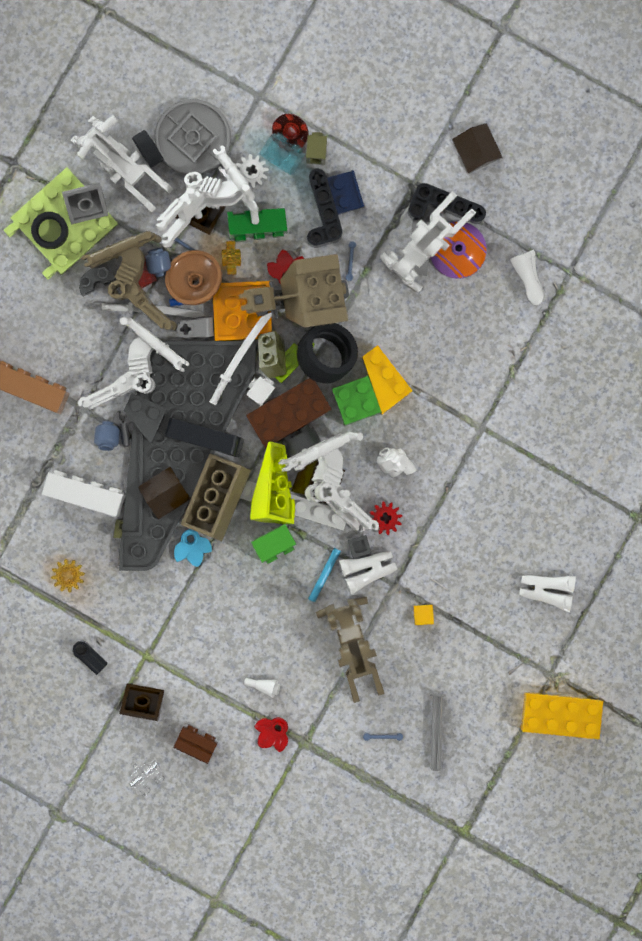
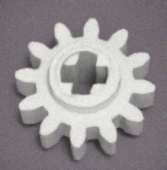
[236,154,269,189]

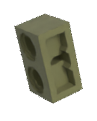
[306,132,327,165]
[258,331,286,378]

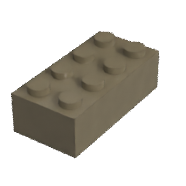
[181,454,251,541]

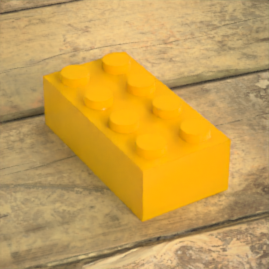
[521,692,603,740]

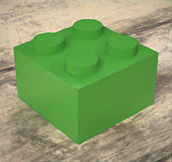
[332,376,381,426]
[251,524,296,564]

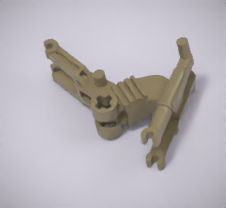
[81,231,177,331]
[316,597,385,703]

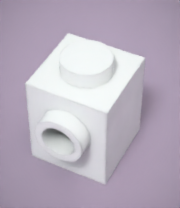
[246,376,275,406]

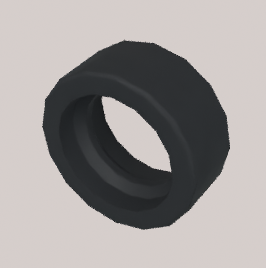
[132,130,164,168]
[31,212,68,249]

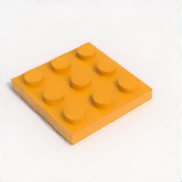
[213,281,272,341]

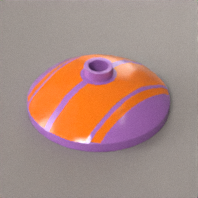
[430,221,487,279]

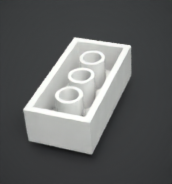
[42,470,126,517]

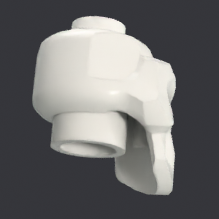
[377,448,417,477]

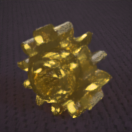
[221,241,241,275]
[51,559,86,593]

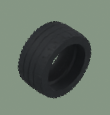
[296,323,358,384]

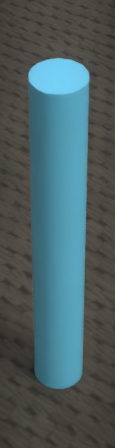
[308,548,341,602]

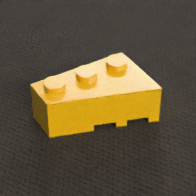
[362,345,413,415]

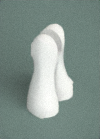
[510,250,546,305]
[339,551,397,595]
[519,575,576,613]

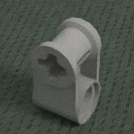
[177,316,214,338]

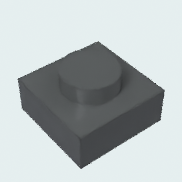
[348,535,371,558]

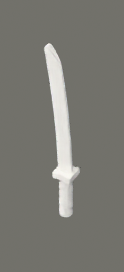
[102,302,206,318]
[209,313,272,405]

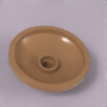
[165,250,222,305]

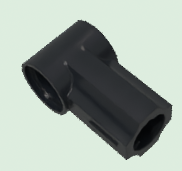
[72,640,108,675]

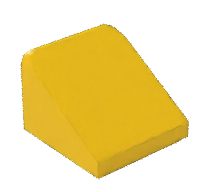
[413,605,434,625]

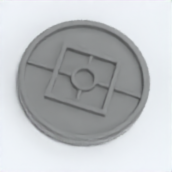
[155,99,231,175]

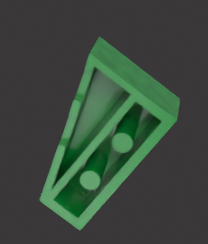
[227,208,288,242]

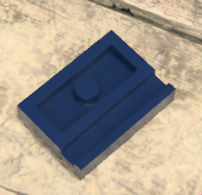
[327,170,365,215]

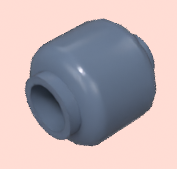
[145,248,171,277]
[94,421,120,451]

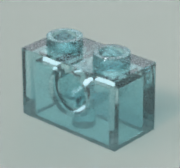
[259,133,306,175]

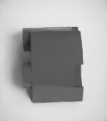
[79,267,116,297]
[282,425,321,459]

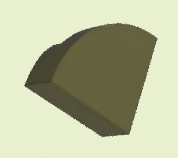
[113,519,124,538]

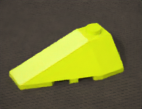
[250,442,295,524]

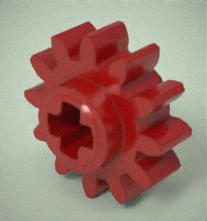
[370,501,403,535]

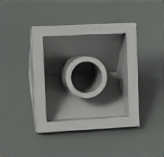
[62,183,108,224]

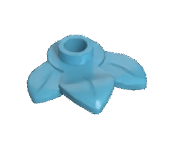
[174,529,212,567]

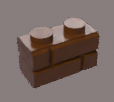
[173,724,218,764]

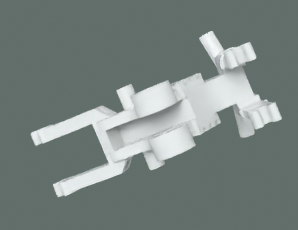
[70,116,173,213]
[156,146,259,247]
[379,191,476,293]
[78,317,190,409]
[279,432,379,531]

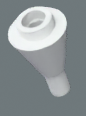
[244,678,280,698]

